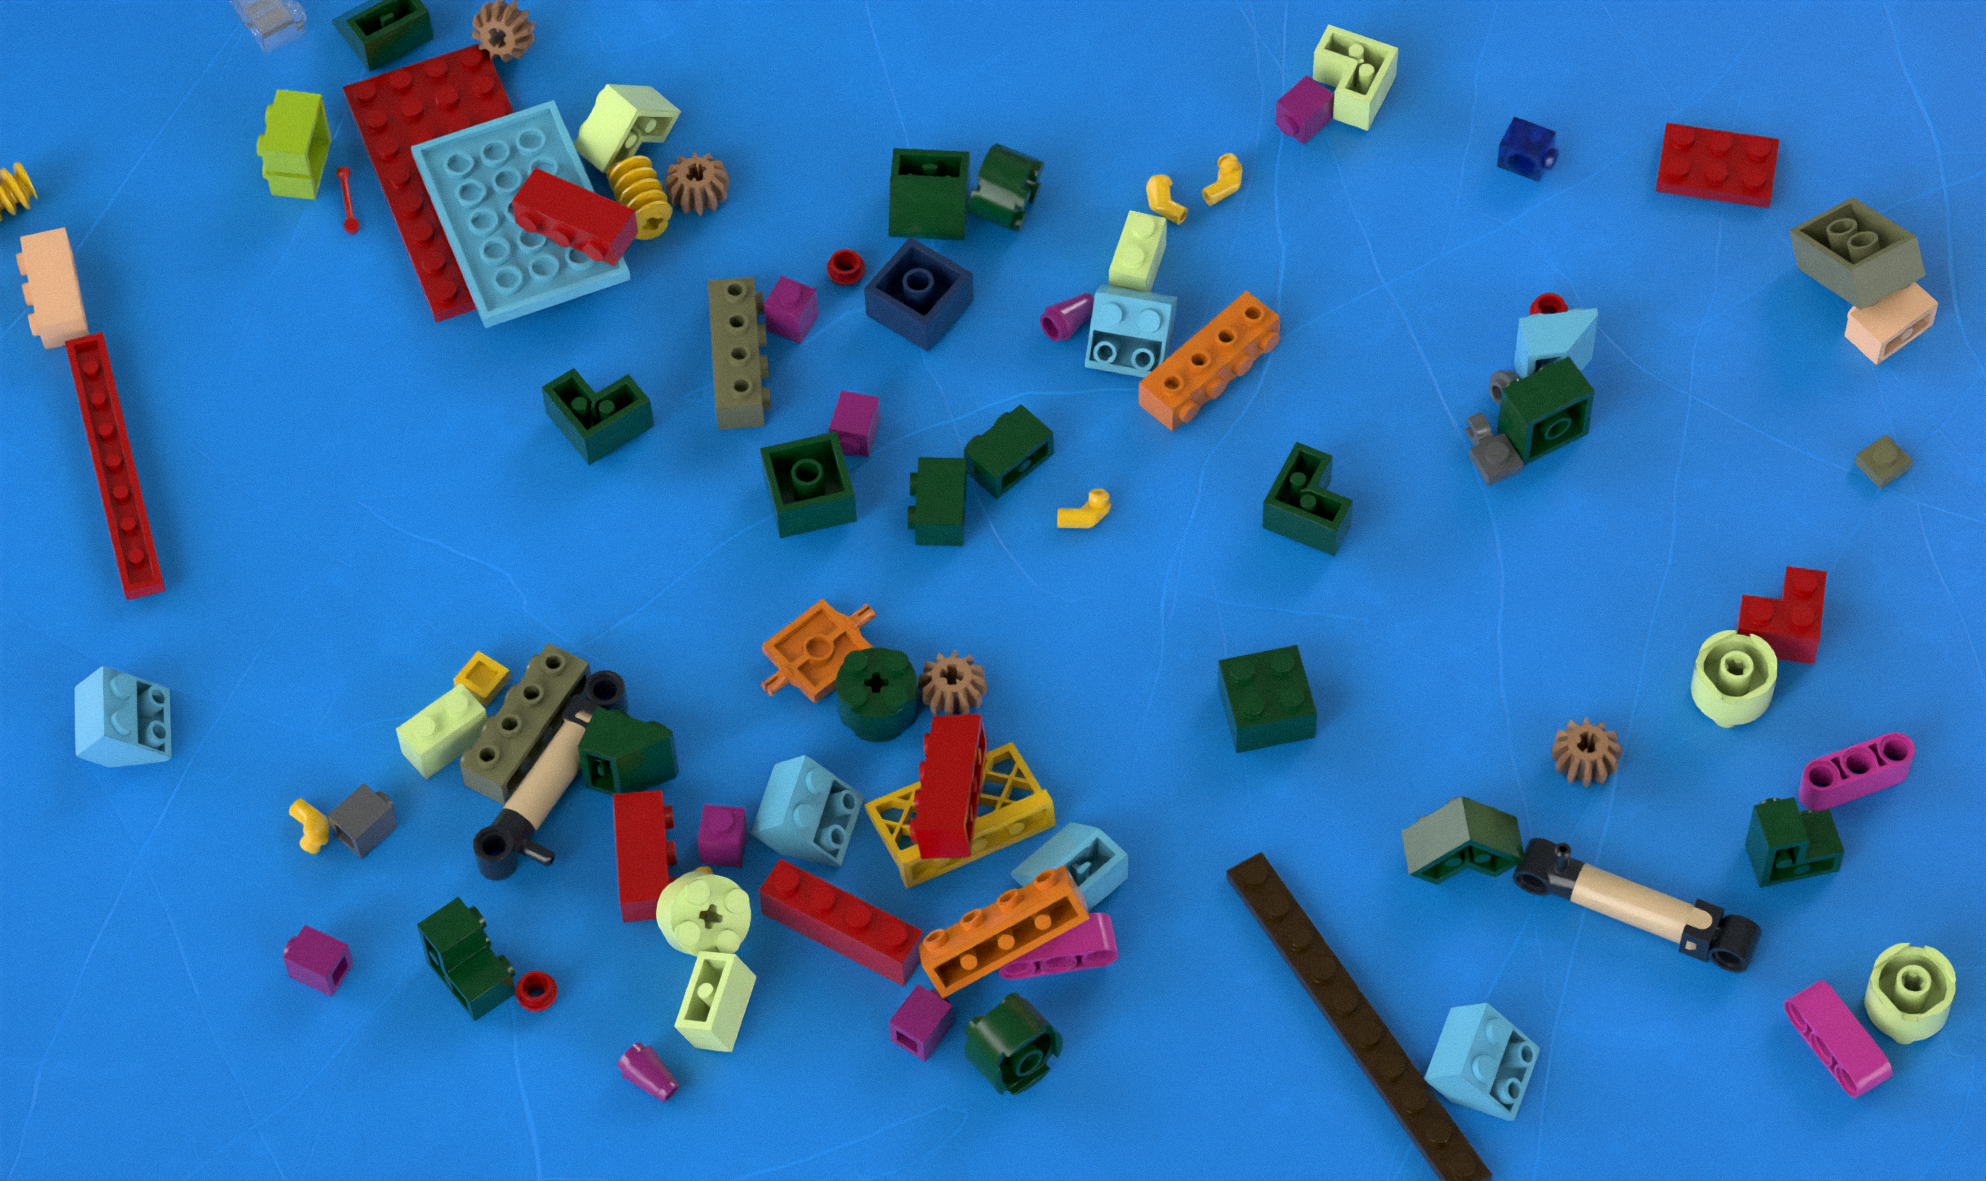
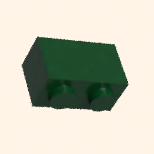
[963,404,1054,499]
[908,457,967,546]

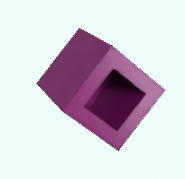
[1276,75,1334,144]
[764,276,818,344]
[829,390,881,457]
[698,804,748,868]
[283,925,353,997]
[889,984,954,1062]

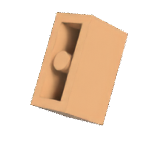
[1844,281,1938,366]

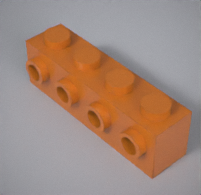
[1139,290,1280,432]
[918,864,1090,999]

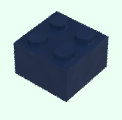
[864,237,974,352]

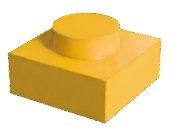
[453,651,511,707]

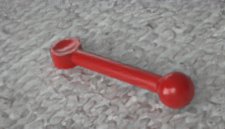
[336,166,360,234]

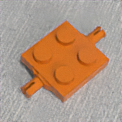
[761,599,876,704]

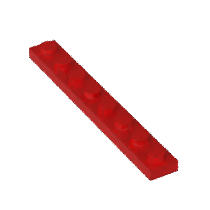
[65,332,166,601]

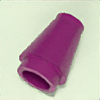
[1040,293,1094,342]
[617,1041,680,1103]

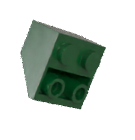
[332,0,434,72]
[888,148,971,240]
[577,707,679,796]

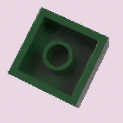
[1497,356,1595,466]
[760,431,857,538]
[1217,645,1317,753]

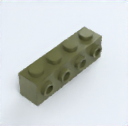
[708,277,771,430]
[460,643,591,805]

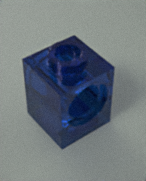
[1497,116,1559,182]

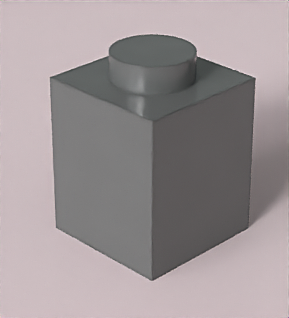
[328,783,397,859]

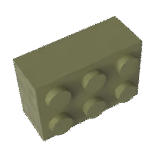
[1789,197,1926,310]

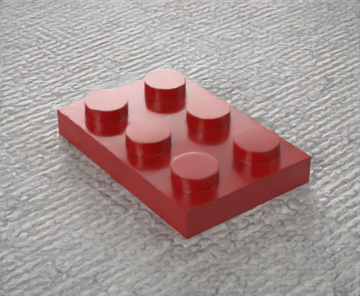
[1655,123,1780,208]

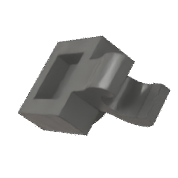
[1465,412,1524,486]

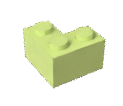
[1313,25,1398,131]
[574,84,681,173]

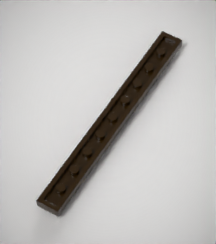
[1226,852,1492,1181]

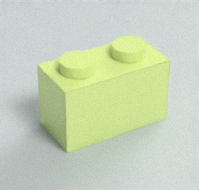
[1109,210,1167,292]
[396,683,488,779]
[674,951,756,1052]

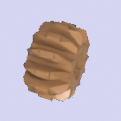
[471,0,536,63]
[665,151,730,217]
[918,649,987,716]
[1551,716,1622,789]

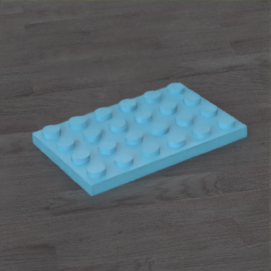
[411,100,631,328]

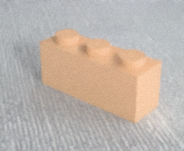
[16,227,89,350]

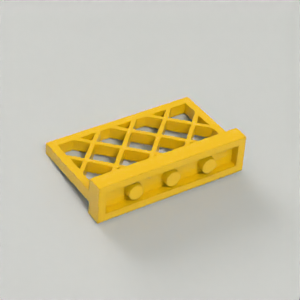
[864,742,1056,889]

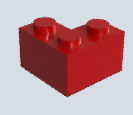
[1736,566,1827,665]

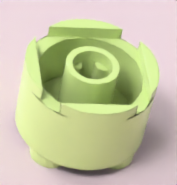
[1691,630,1777,728]
[656,871,751,957]
[1864,943,1956,1044]

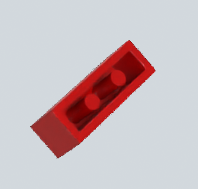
[512,168,638,266]
[613,790,678,923]

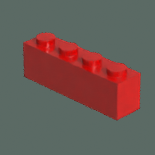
[909,714,988,859]
[759,858,924,987]

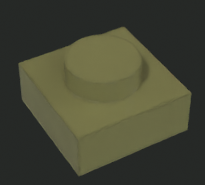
[1855,435,1913,489]

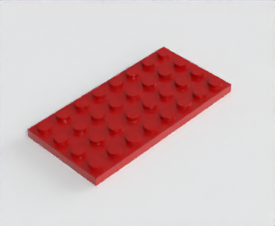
[342,43,514,323]

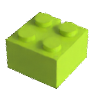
[257,89,332,200]

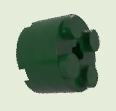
[968,143,1045,232]
[836,647,919,742]
[965,992,1063,1095]

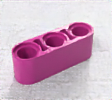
[1798,732,1915,811]
[998,913,1119,980]
[1784,980,1893,1098]

